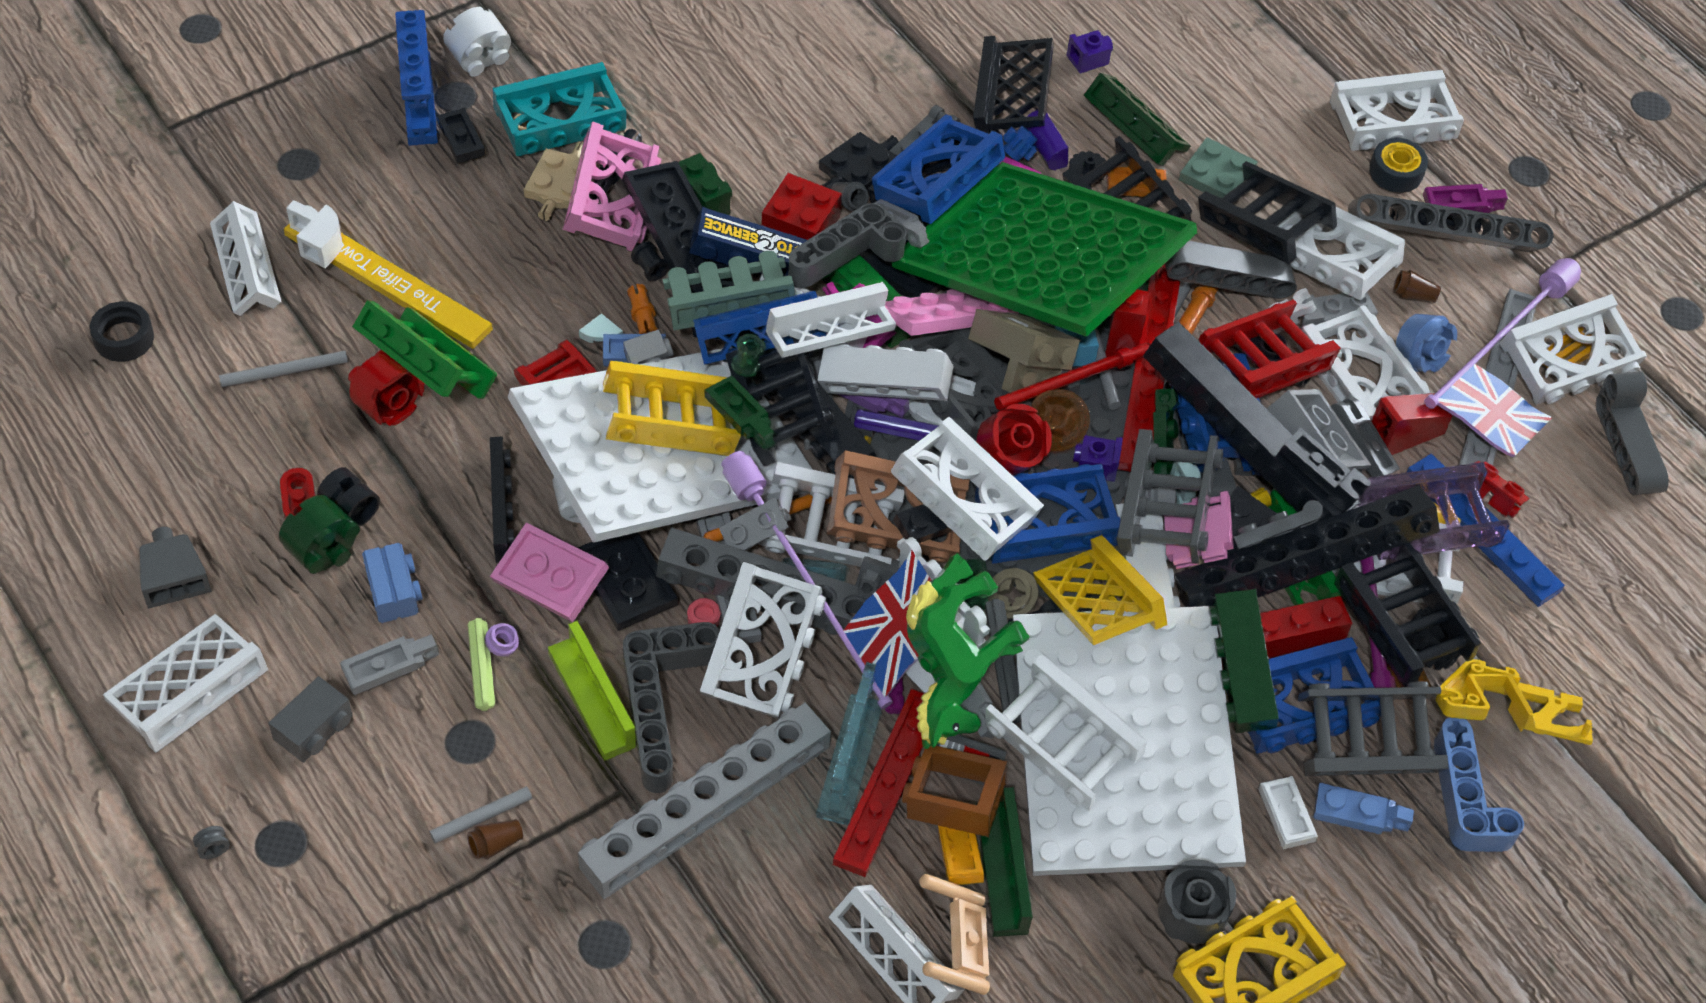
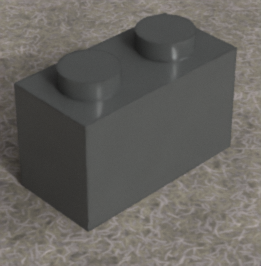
[268,676,353,763]

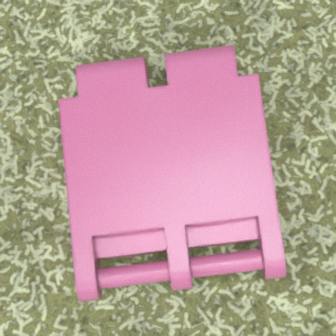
[1164,491,1234,569]

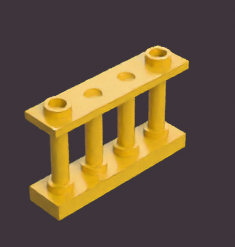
[603,360,741,456]

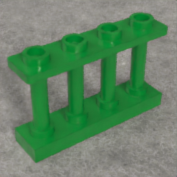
[352,300,497,399]

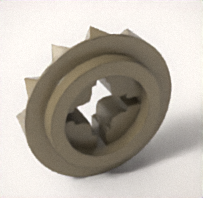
[987,568,1040,620]

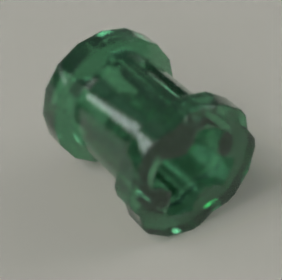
[731,334,766,377]

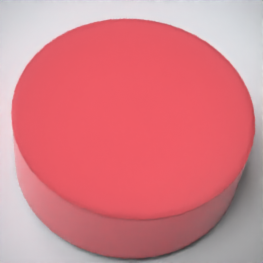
[687,598,721,627]

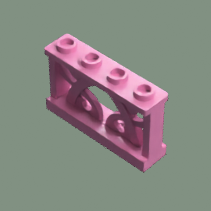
[563,122,661,252]

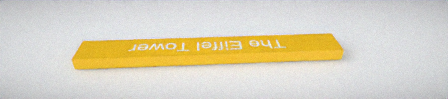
[284,223,493,349]

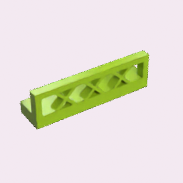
[548,620,636,761]

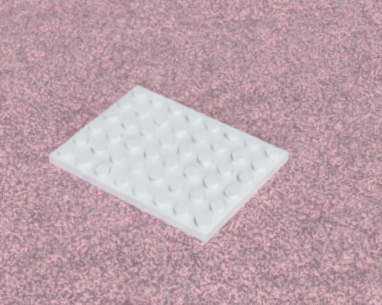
[508,348,813,542]
[1013,606,1246,876]

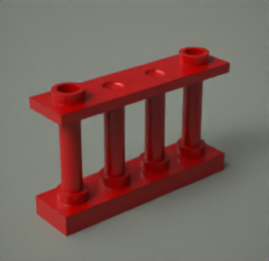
[1199,299,1341,399]

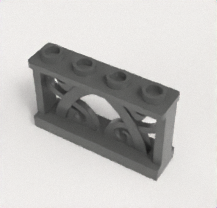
[898,328,1032,440]

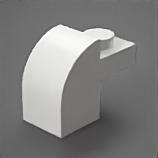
[286,200,342,268]

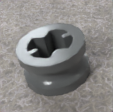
[193,826,230,859]

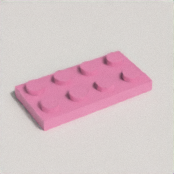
[885,289,1019,336]

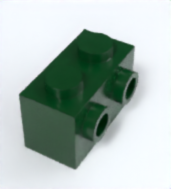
[678,153,733,215]

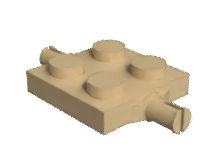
[524,142,601,221]

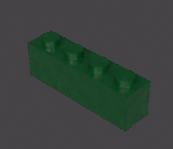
[1208,589,1279,733]

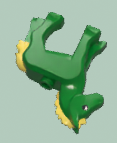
[906,553,1029,749]

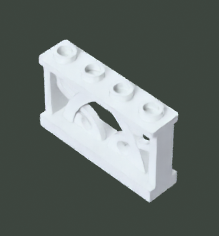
[1330,70,1464,151]
[1264,207,1405,300]
[1499,294,1647,405]
[1296,305,1430,421]
[891,417,1044,561]
[700,562,826,719]

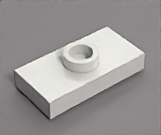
[1258,776,1318,849]

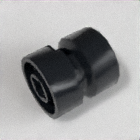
[317,467,380,526]

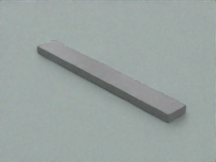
[1456,289,1537,476]

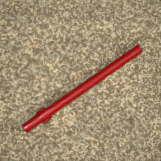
[994,343,1149,410]

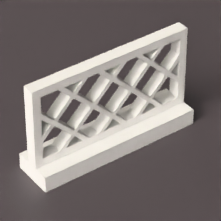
[103,614,268,753]

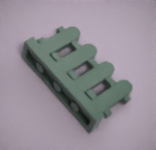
[663,251,795,331]

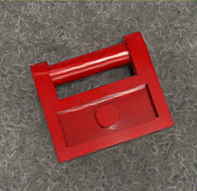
[514,340,597,386]

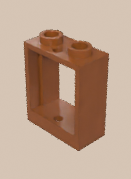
[902,746,1007,837]

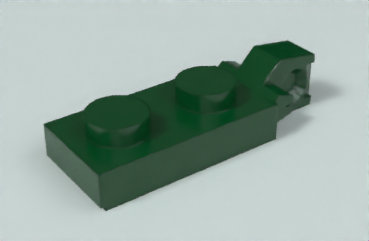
[704,375,775,450]
[1153,389,1179,474]

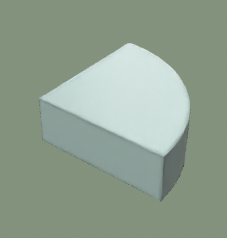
[579,314,623,343]

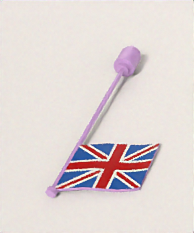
[1424,258,1581,457]
[721,451,931,709]

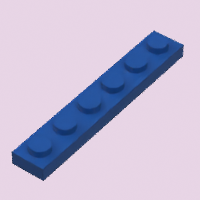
[1406,453,1565,607]

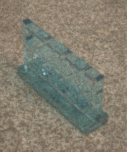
[816,662,883,826]

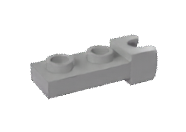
[1299,292,1378,330]

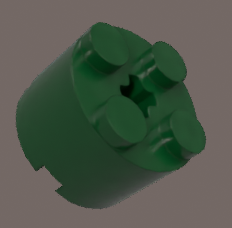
[279,495,360,574]

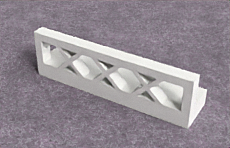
[210,201,281,316]
[765,282,896,358]
[829,885,965,1003]

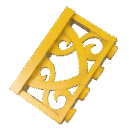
[1173,896,1346,1003]

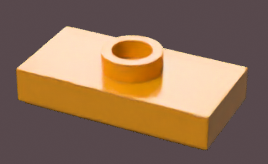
[938,826,984,885]

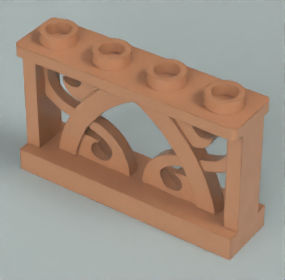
[826,450,970,563]

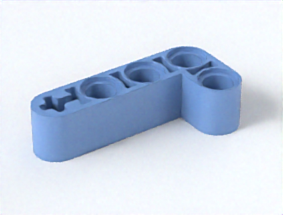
[1434,718,1524,852]

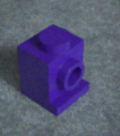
[1066,30,1113,74]
[1073,435,1123,482]

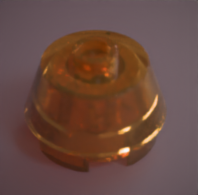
[1031,389,1090,451]

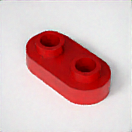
[280,468,316,519]

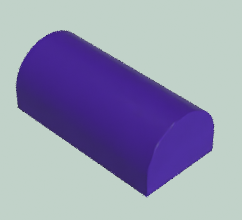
[1025,110,1068,170]

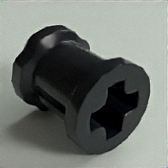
[631,241,669,281]

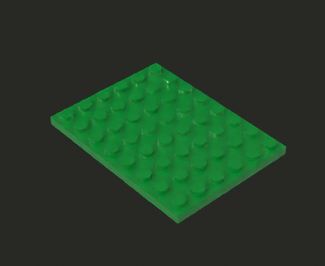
[891,162,1197,337]

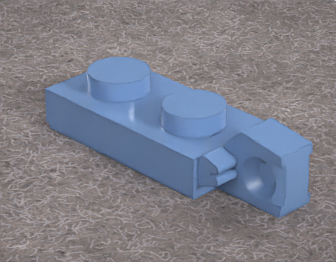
[1313,783,1414,835]

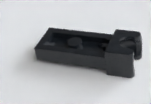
[1279,428,1371,512]

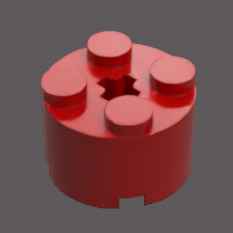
[348,350,424,426]
[976,404,1052,476]

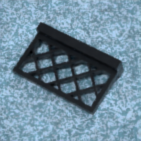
[973,36,1054,134]

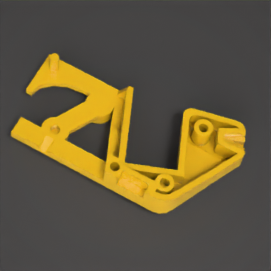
[1435,659,1593,745]

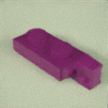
[1423,184,1508,213]

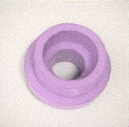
[485,623,519,656]

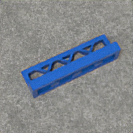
[693,291,826,365]

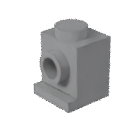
[623,329,674,364]

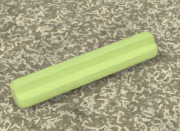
[467,618,495,711]

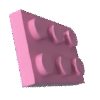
[490,522,609,622]

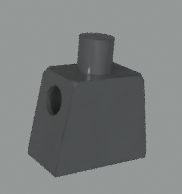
[140,527,212,609]

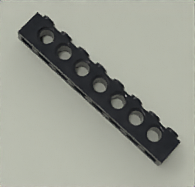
[1174,485,1440,607]

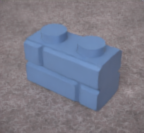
[362,543,423,623]

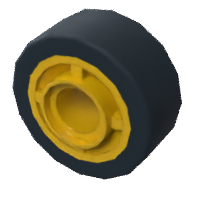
[1369,138,1428,193]

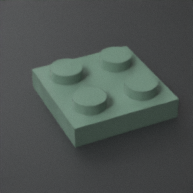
[1179,137,1258,198]

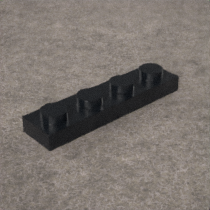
[490,436,514,563]

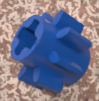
[1003,125,1038,162]

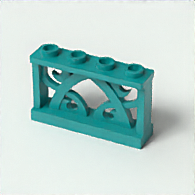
[493,62,627,156]

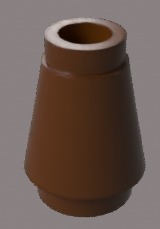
[1393,270,1441,303]
[467,819,523,860]

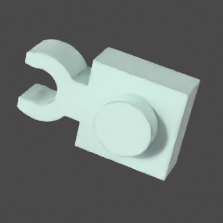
[1170,461,1201,504]

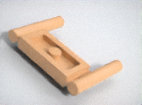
[919,874,990,995]

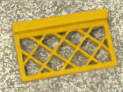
[1033,535,1168,645]

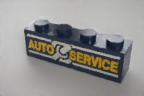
[689,207,807,276]

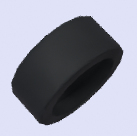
[89,301,154,362]

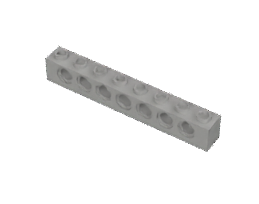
[578,702,831,899]

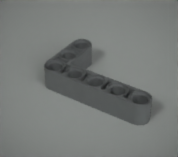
[623,622,720,793]

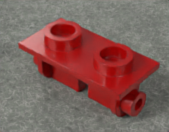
[1461,461,1530,518]

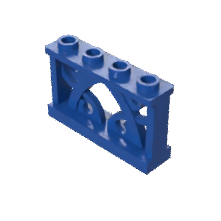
[872,114,1005,224]
[975,464,1121,564]
[1226,637,1381,754]

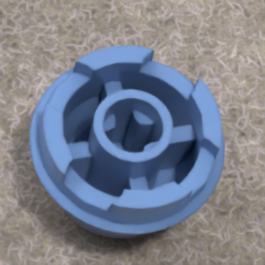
[1396,314,1457,373]

